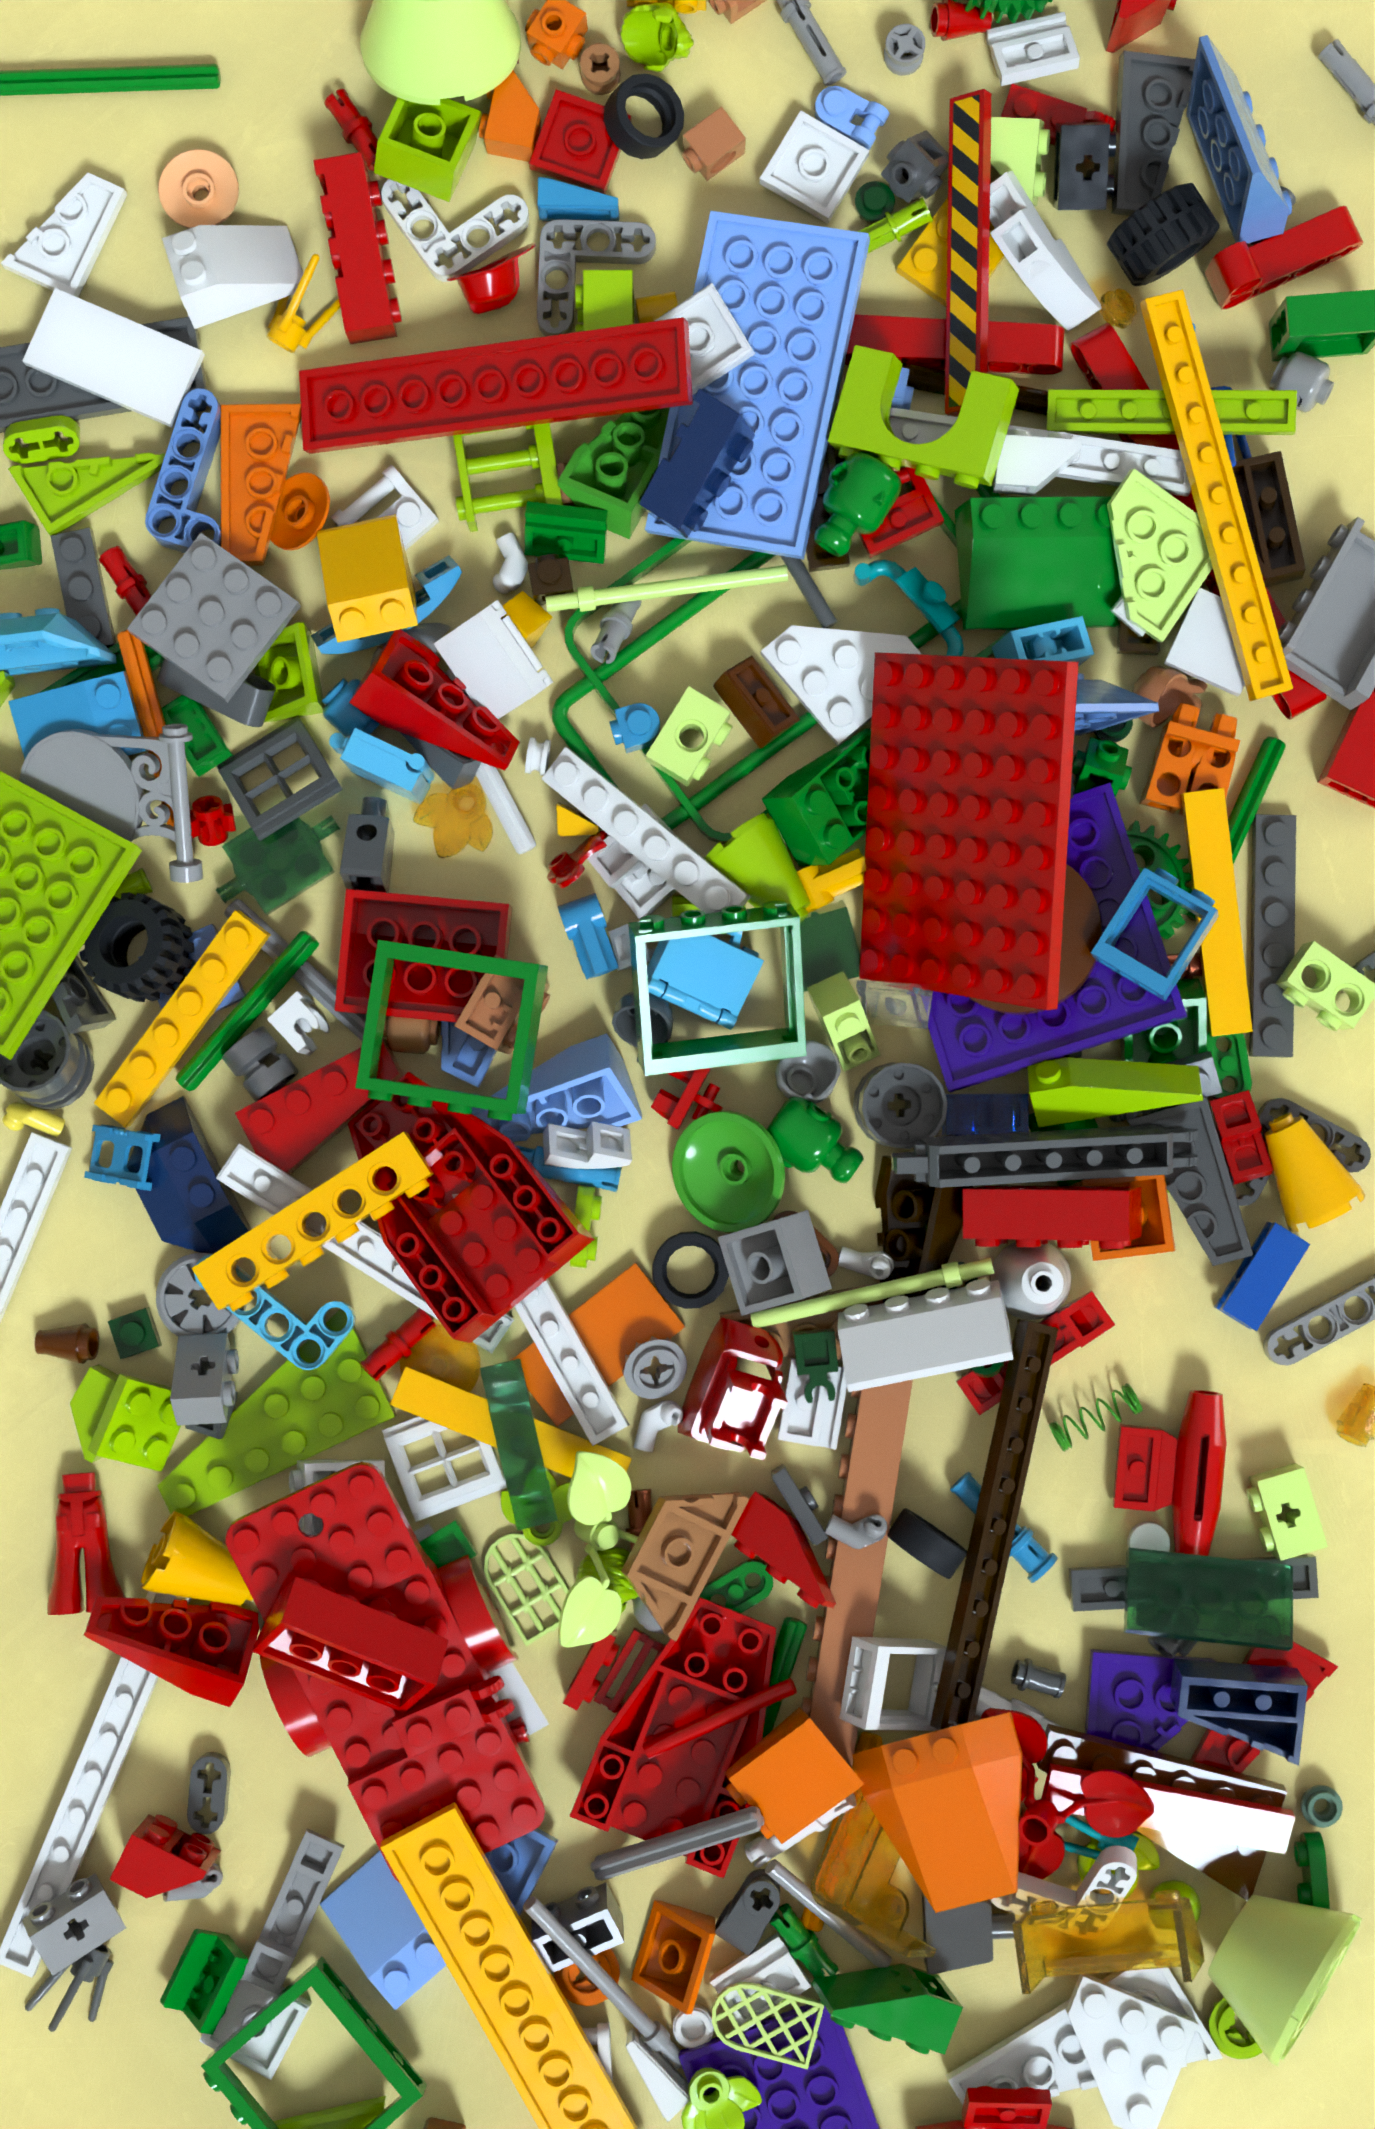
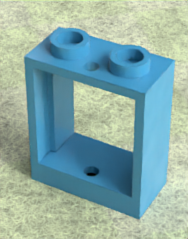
[1091,867,1219,1001]

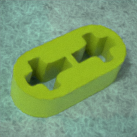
[3,415,80,464]

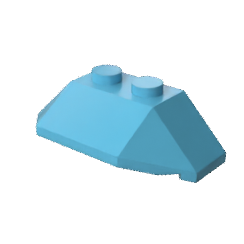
[0,608,117,676]

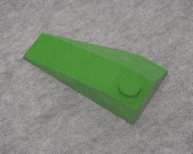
[558,407,670,539]

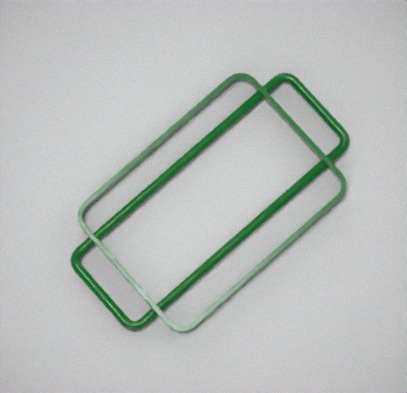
[552,466,1015,844]

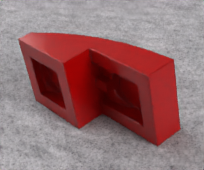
[1209,1090,1273,1185]

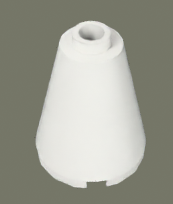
[990,1242,1071,1320]

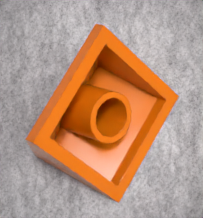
[1082,1175,1176,1261]
[631,1900,716,2014]

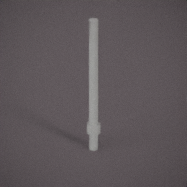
[523,1896,682,2069]

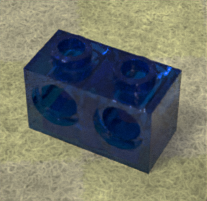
[942,1094,1029,1136]

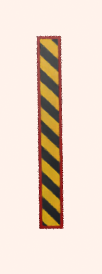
[945,89,992,417]

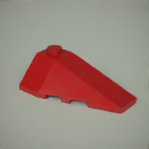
[349,629,520,771]

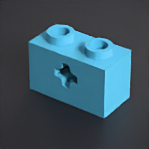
[992,616,1094,666]

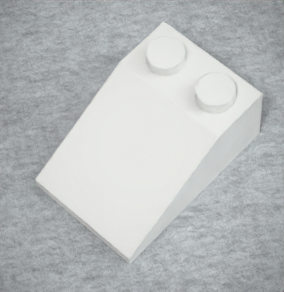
[162,225,308,329]

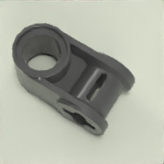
[715,1869,780,1955]

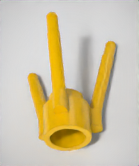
[266,254,340,353]

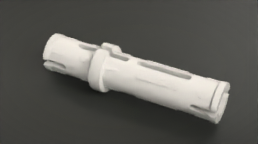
[744,1793,857,1868]

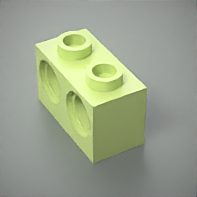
[1276,941,1375,1031]

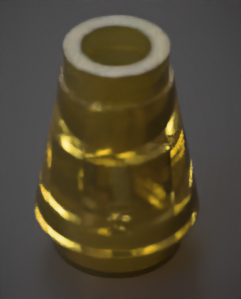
[1335,1383,1375,1447]

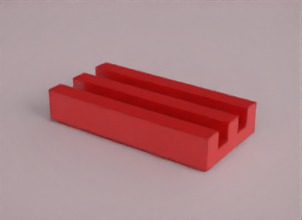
[593,1627,665,1713]

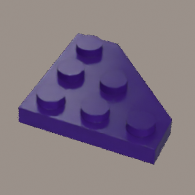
[1085,1649,1216,1752]

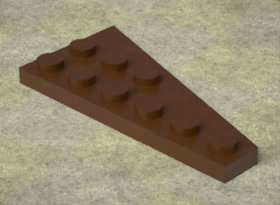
[1037,1724,1287,1901]

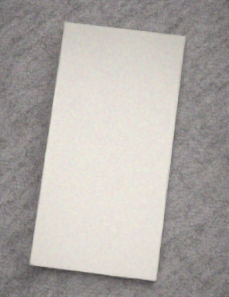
[22,288,205,428]

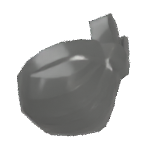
[612,991,674,1064]

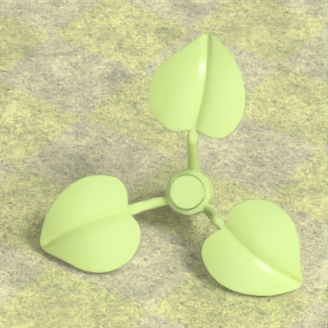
[558,1451,638,1648]

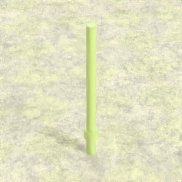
[545,565,788,612]
[751,1257,994,1328]

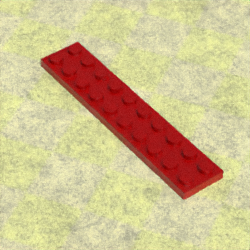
[299,317,693,454]

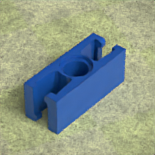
[1214,1222,1310,1331]

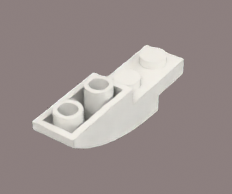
[990,171,1103,331]

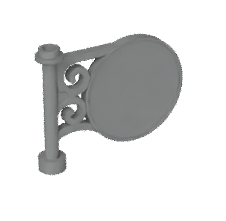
[19,724,203,883]

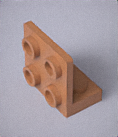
[454,954,551,1055]

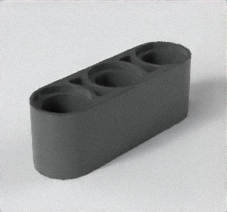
[157,658,276,727]

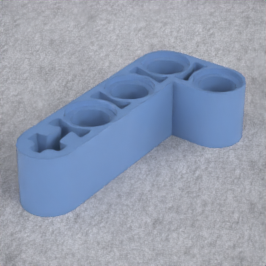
[145,388,221,553]

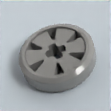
[156,1253,247,1336]

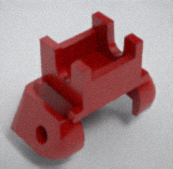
[678,1318,788,1460]

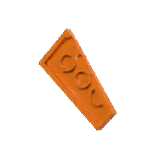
[221,404,301,566]

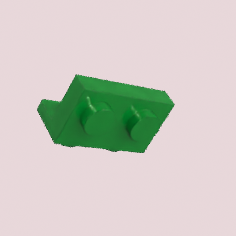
[160,1929,249,2035]

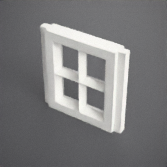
[382,1416,508,1522]

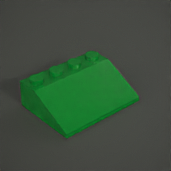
[954,496,1121,630]

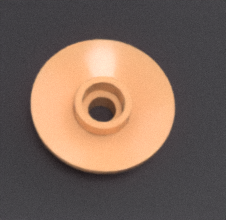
[158,149,239,229]

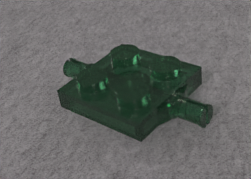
[216,815,341,915]

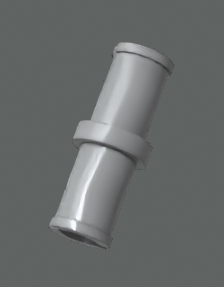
[590,600,642,664]

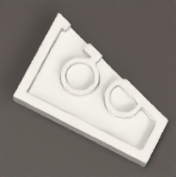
[1,173,127,297]

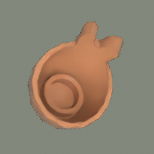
[1132,665,1208,728]

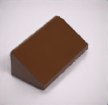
[713,655,800,749]

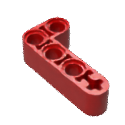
[1204,206,1363,310]

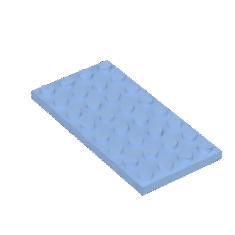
[645,211,870,560]

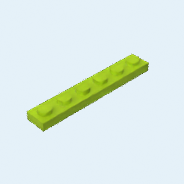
[1047,389,1297,435]

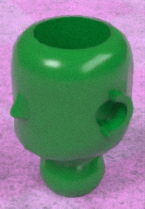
[814,452,902,557]
[766,1097,864,1184]

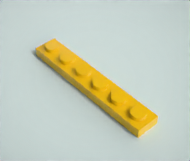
[94,910,271,1128]

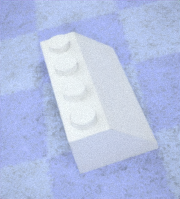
[838,1279,1013,1392]

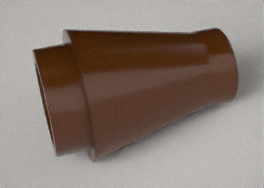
[34,1323,100,1364]

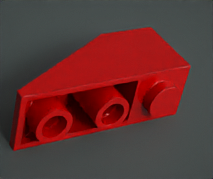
[731,1491,836,1609]

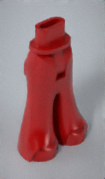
[47,1472,126,1615]

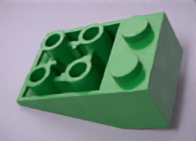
[762,728,871,866]
[811,1963,963,2055]

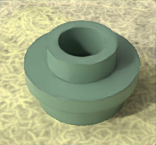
[1300,1785,1343,1828]

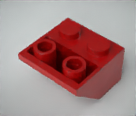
[109,1814,221,1898]

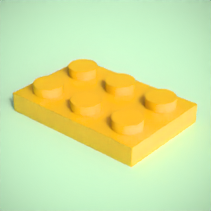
[896,197,1005,307]

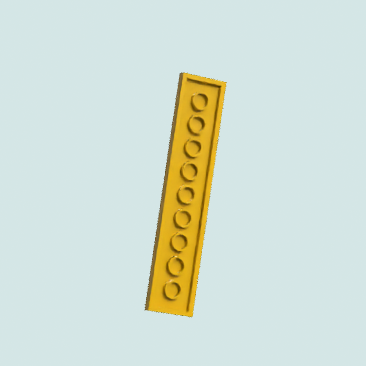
[380,1802,638,2129]

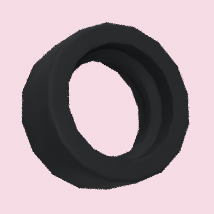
[604,73,684,159]
[652,1231,729,1309]
[887,1508,967,1579]

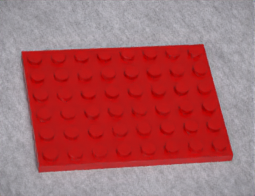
[859,652,1079,1010]

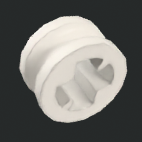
[525,737,551,776]

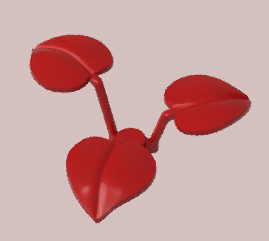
[981,1708,1155,1880]

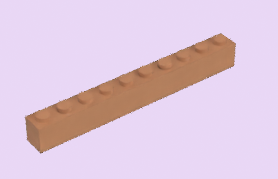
[801,1380,913,1768]

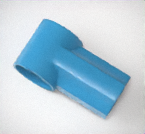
[557,893,619,980]

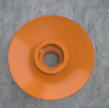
[270,473,330,551]

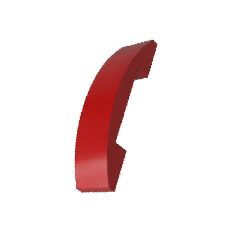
[956,1290,1115,1416]

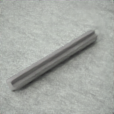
[224,899,366,1041]
[591,1806,765,1881]

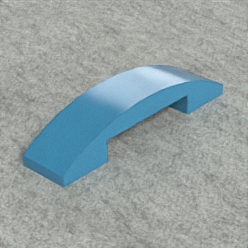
[311,555,462,654]

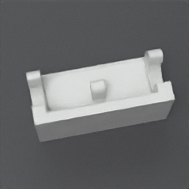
[267,991,329,1056]

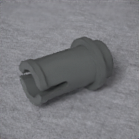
[1011,1658,1066,1699]

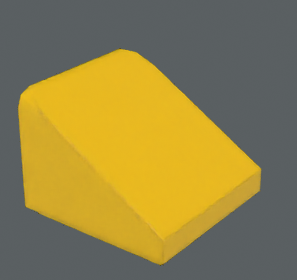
[556,803,600,836]

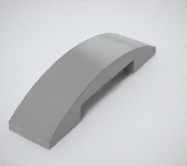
[241,1828,345,1995]

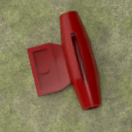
[1113,1390,1227,1558]
[915,2086,1072,2129]

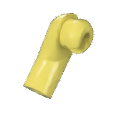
[2,1102,65,1138]

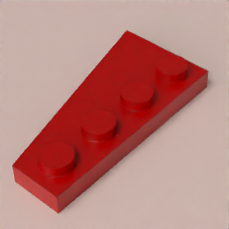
[1190,1624,1338,1773]

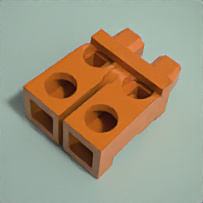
[1139,703,1240,816]

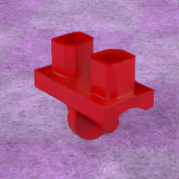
[651,1068,723,1130]

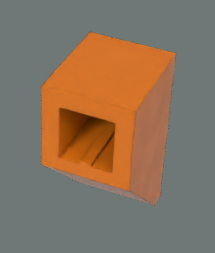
[479,70,542,162]

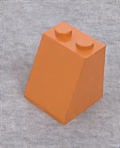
[724,1707,864,1844]

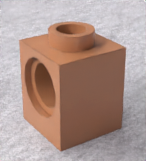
[681,106,746,181]

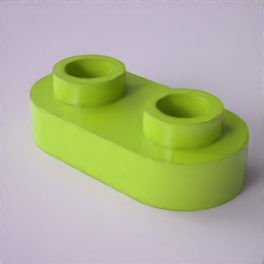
[570,1186,602,1268]

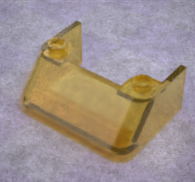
[811,1787,937,1958]
[1012,1890,1205,1994]

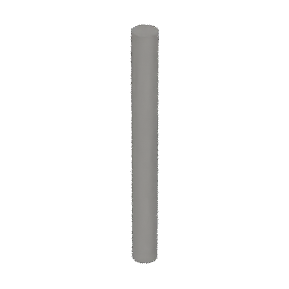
[765,1859,892,1968]

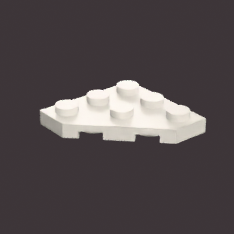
[760,625,921,746]
[1066,1971,1199,2129]

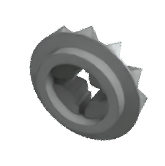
[622,1336,687,1399]

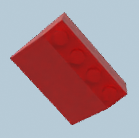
[335,889,513,1022]

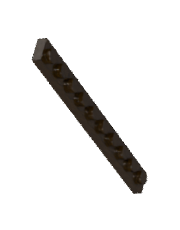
[930,1319,1058,1730]

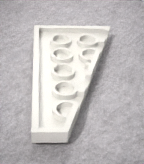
[946,1946,1223,2105]

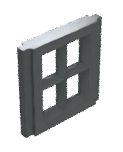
[216,716,343,841]

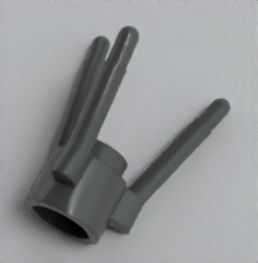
[25,1944,114,2032]

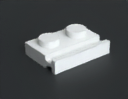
[986,12,1080,86]
[778,1358,847,1450]
[710,1932,811,2032]

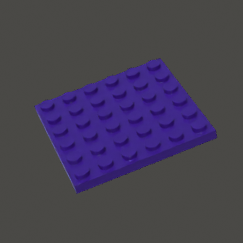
[916,783,1187,1093]

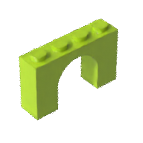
[828,345,1019,489]

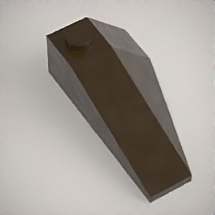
[875,1155,973,1303]

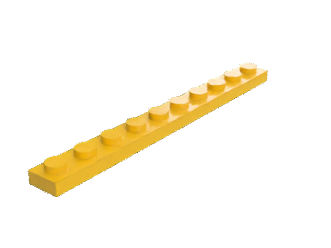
[1140,289,1293,702]

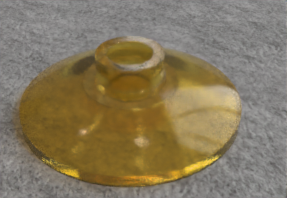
[400,1324,481,1392]

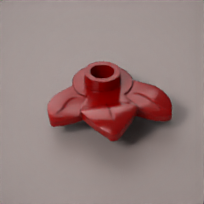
[547,830,608,888]

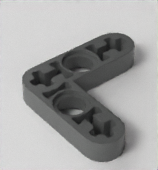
[1234,1098,1371,1206]

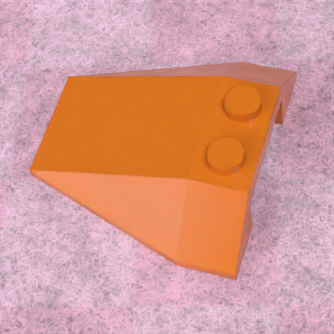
[852,1712,1022,1913]

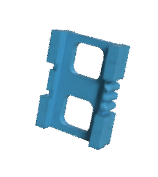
[84,1124,161,1191]

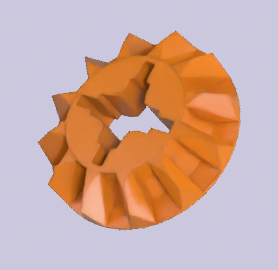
[554,1948,620,2006]

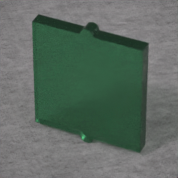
[800,907,860,992]

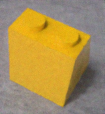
[317,514,418,643]

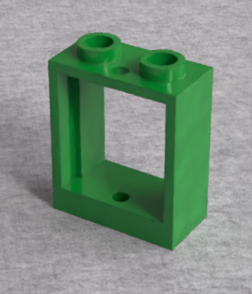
[1269,289,1375,362]

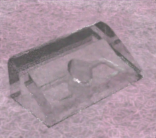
[856,980,933,1029]

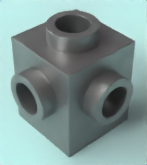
[881,130,949,203]

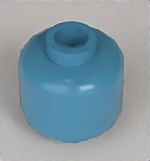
[322,678,380,738]

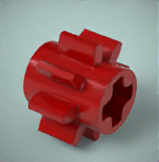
[190,795,236,846]

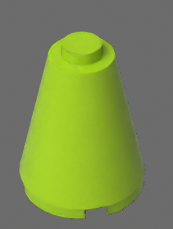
[704,813,811,923]

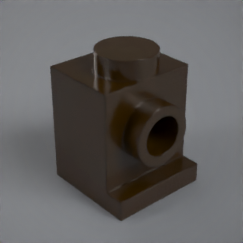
[528,554,574,605]

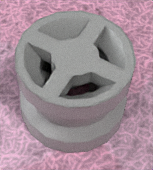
[884,24,925,76]

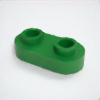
[1207,1030,1252,1099]
[698,1559,773,1613]
[1294,1831,1330,1909]

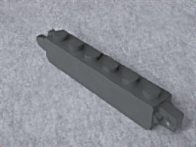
[891,1125,1198,1188]

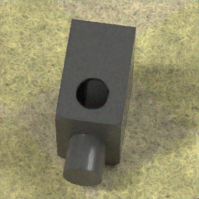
[340,797,394,893]
[921,1890,1016,1974]

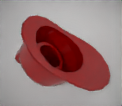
[447,243,536,314]

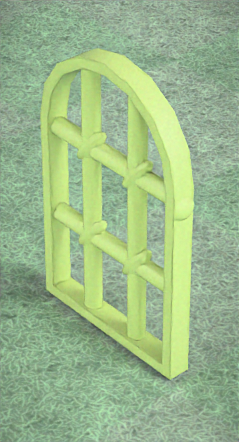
[484,1533,569,1646]

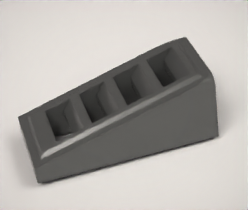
[400,732,481,790]

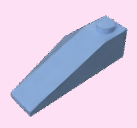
[472,1033,642,1142]

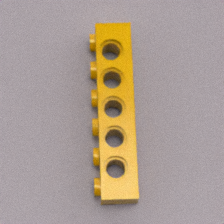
[192,1132,434,1312]

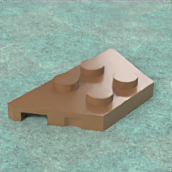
[621,1492,749,1641]

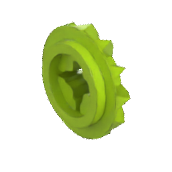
[1207,1998,1263,2059]

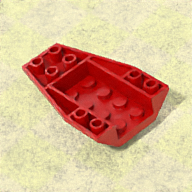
[570,1597,777,1879]

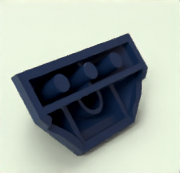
[127,1096,251,1254]

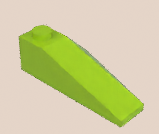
[1027,1057,1203,1127]

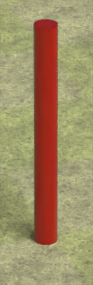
[643,1678,797,1759]

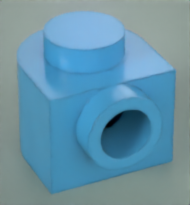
[609,703,660,754]

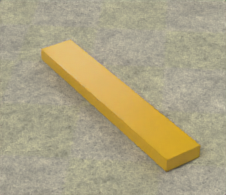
[1181,788,1253,1037]
[390,1366,632,1478]

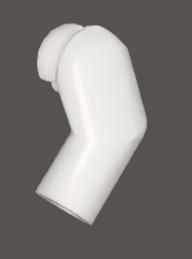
[633,1400,683,1452]

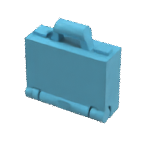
[329,728,435,805]
[647,916,764,1030]

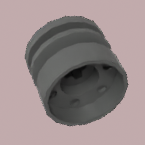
[0,1010,95,1110]
[853,1062,948,1149]

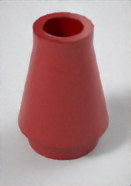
[930,0,992,41]

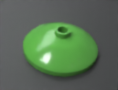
[672,1111,785,1233]

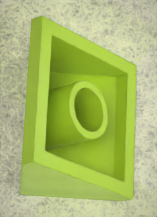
[254,622,325,722]

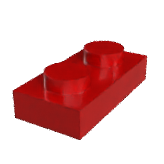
[563,1629,620,1711]

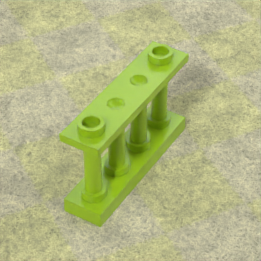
[453,423,563,532]

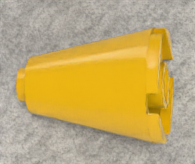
[1265,1113,1365,1232]
[140,1511,253,1606]

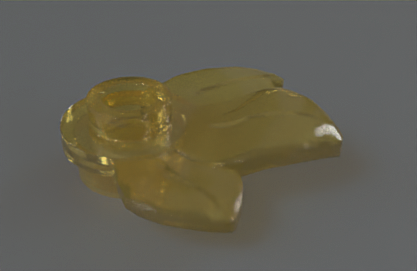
[413,783,493,859]

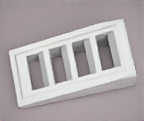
[626,2028,690,2122]

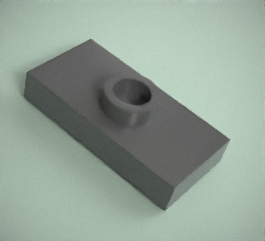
[771,1464,828,1545]

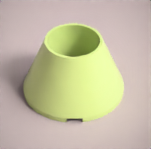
[360,0,521,105]
[1208,1894,1362,2067]

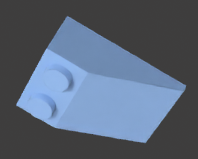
[320,1850,446,2010]

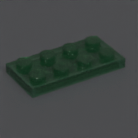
[1124,1547,1293,1651]

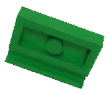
[524,501,608,564]

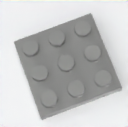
[127,533,301,703]

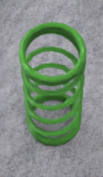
[1049,1383,1143,1452]

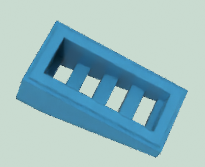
[537,177,619,221]

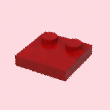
[529,89,632,194]

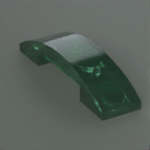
[480,1359,558,1531]

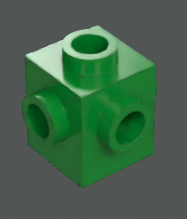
[1072,737,1132,797]

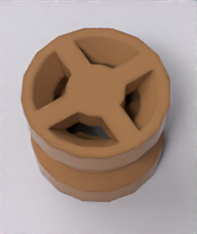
[580,43,621,95]

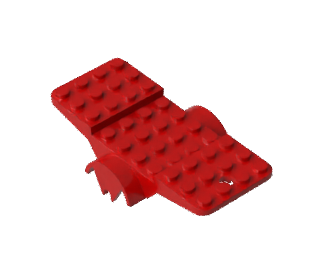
[226,1462,545,1883]

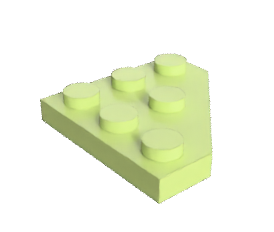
[1107,469,1213,642]

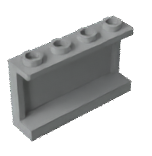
[1278,517,1375,710]

